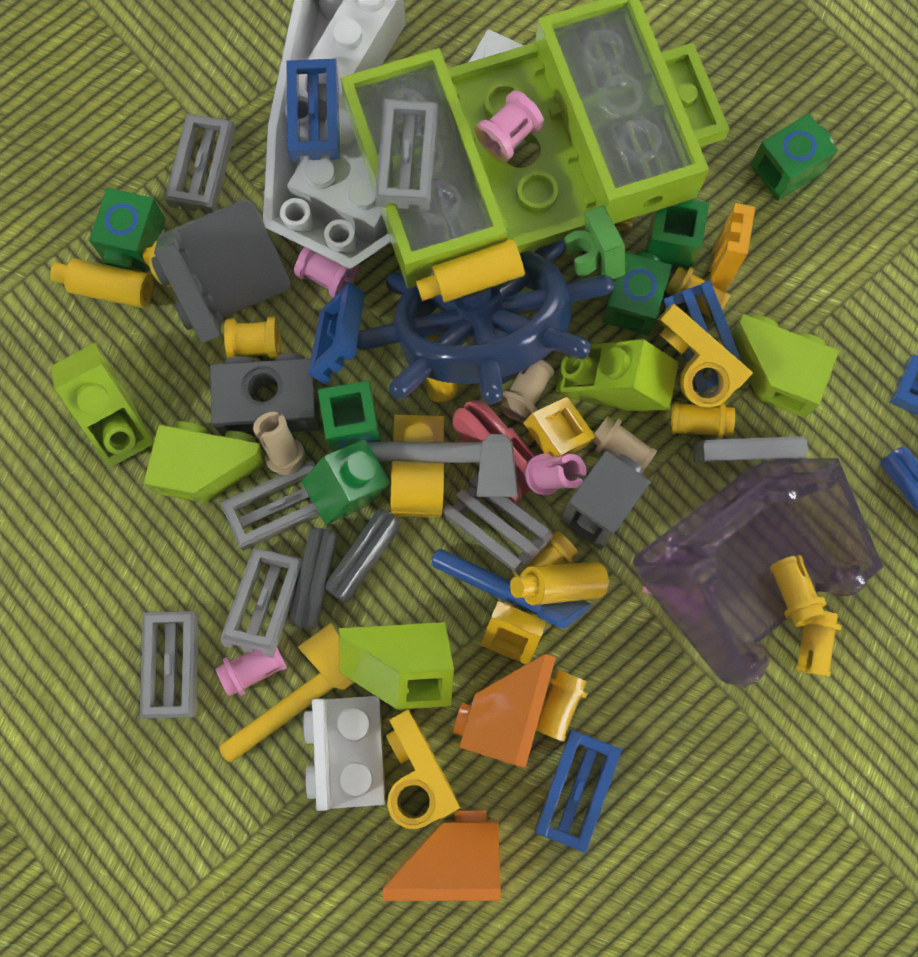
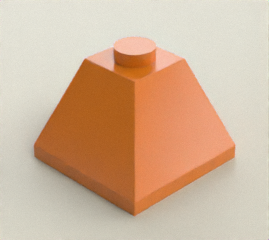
[452,654,556,768]
[383,809,501,901]

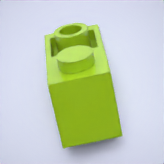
[731,314,839,418]
[555,339,679,411]
[51,342,154,468]
[143,421,266,503]
[339,622,454,710]

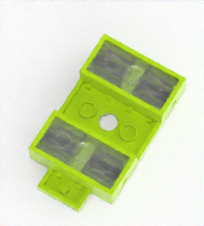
[340,0,730,289]

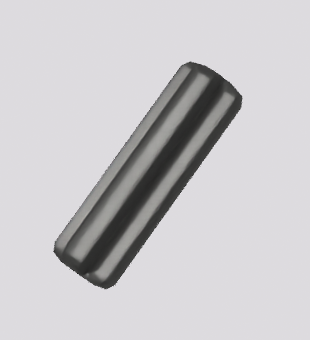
[325,508,401,602]
[289,528,338,629]

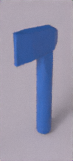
[431,549,591,629]

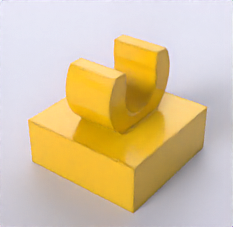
[523,396,596,457]
[480,601,547,664]

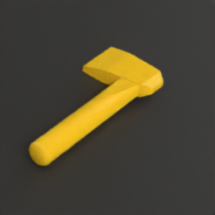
[219,623,355,763]

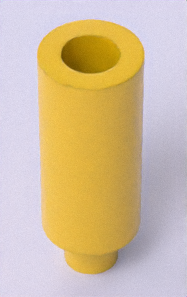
[416,239,525,303]
[50,258,153,309]
[510,561,609,605]

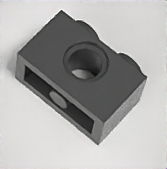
[210,353,320,436]
[560,451,651,550]

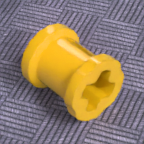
[224,316,281,361]

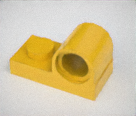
[657,304,753,408]
[391,414,444,518]
[386,709,460,829]

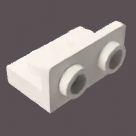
[303,696,386,811]

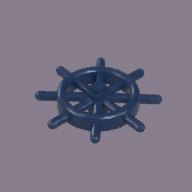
[357,240,614,404]

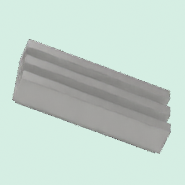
[375,99,438,210]
[165,114,236,213]
[693,436,808,462]
[220,461,320,551]
[442,474,553,576]
[220,548,303,658]
[140,611,199,719]

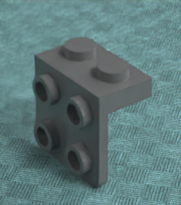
[151,199,290,343]

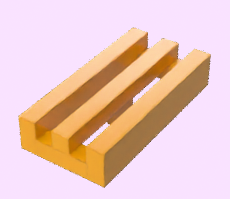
[707,203,756,293]

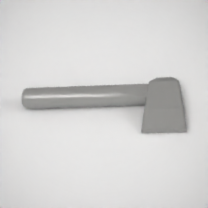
[367,434,518,497]

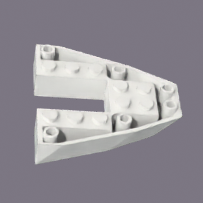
[263,0,524,269]

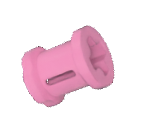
[475,90,544,162]
[294,247,359,298]

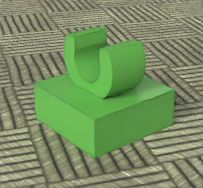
[564,205,625,279]

